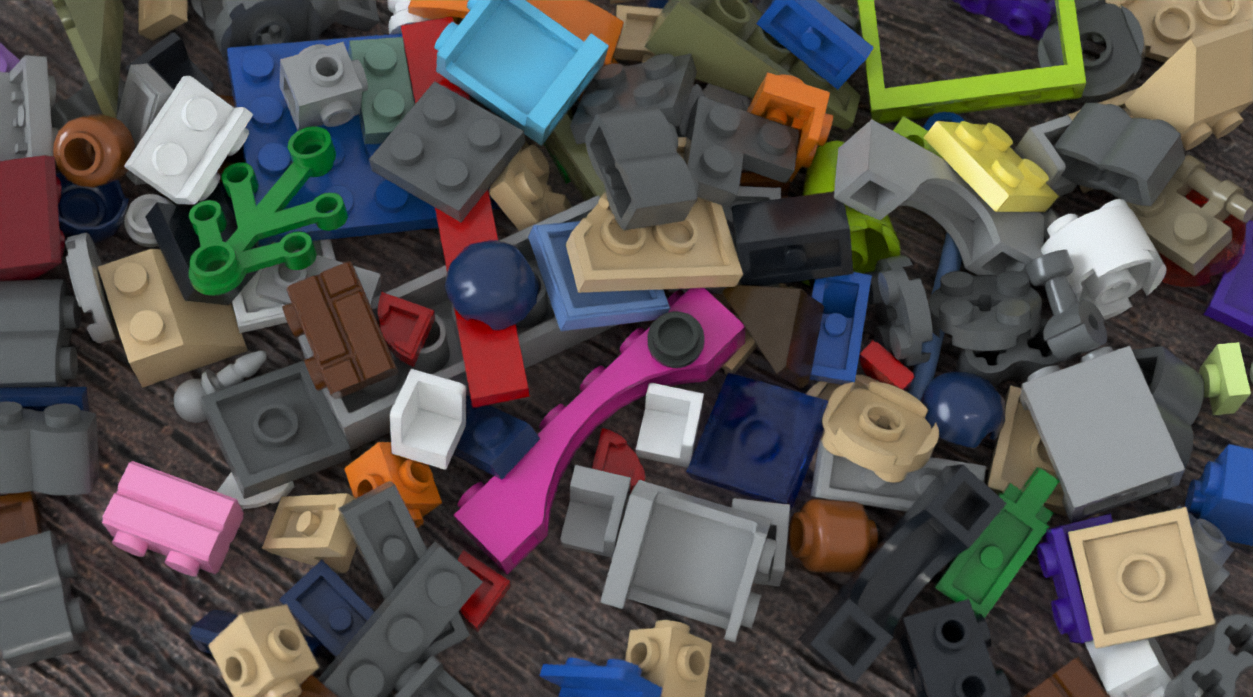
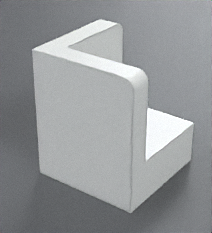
[390,369,466,470]
[636,383,704,468]
[1085,638,1175,697]

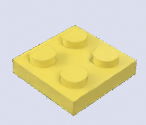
[923,121,1059,212]

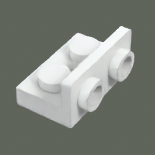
[124,76,253,204]

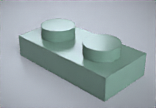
[348,37,415,145]

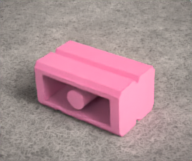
[102,461,244,576]

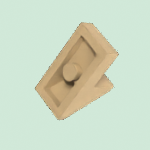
[262,493,357,573]

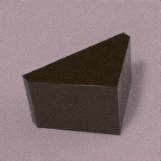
[722,285,824,389]

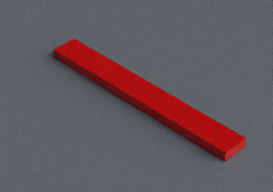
[401,16,530,408]

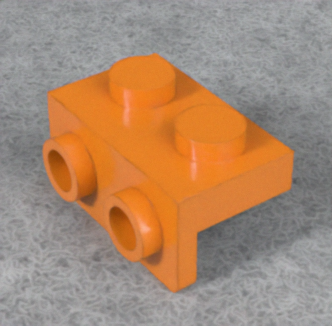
[746,72,833,182]

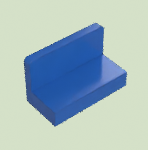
[756,0,874,90]

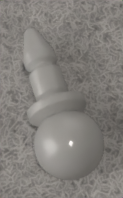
[173,350,267,423]

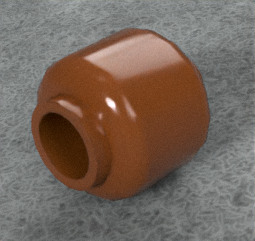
[53,114,135,188]
[788,498,878,573]

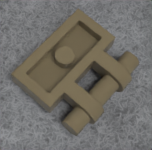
[1119,155,1253,276]

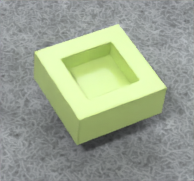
[1199,342,1251,415]

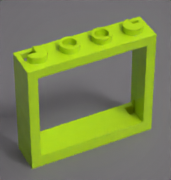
[857,0,1086,124]

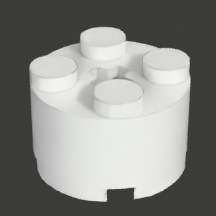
[1041,199,1166,320]

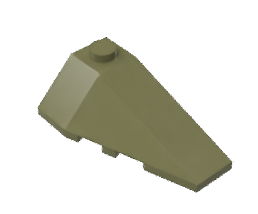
[52,0,124,118]
[644,0,860,130]

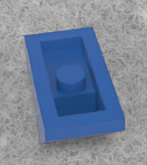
[810,272,872,385]

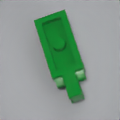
[934,467,1060,619]

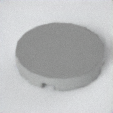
[65,233,119,343]

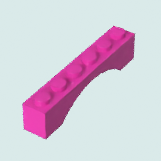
[454,288,745,575]

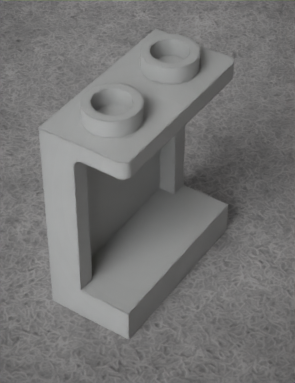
[1020,346,1185,523]
[600,480,777,642]

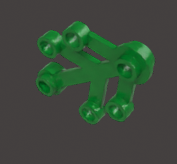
[189,126,348,295]

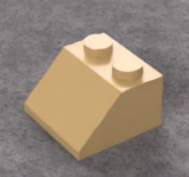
[1124,18,1253,151]
[98,249,248,388]

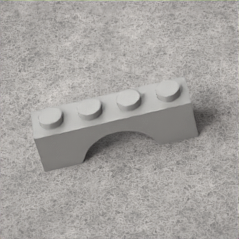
[834,120,1044,276]

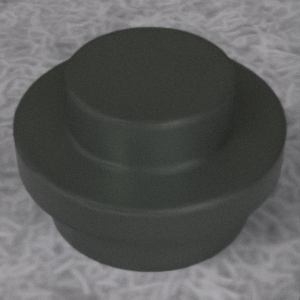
[647,311,704,368]

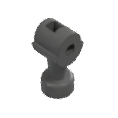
[1025,249,1107,362]

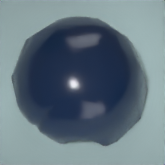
[56,172,129,245]
[445,240,539,330]
[920,372,1005,448]

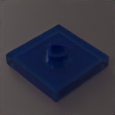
[686,372,829,510]

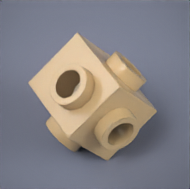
[208,605,319,697]
[625,620,712,697]

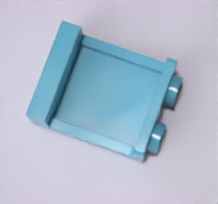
[434,0,609,146]

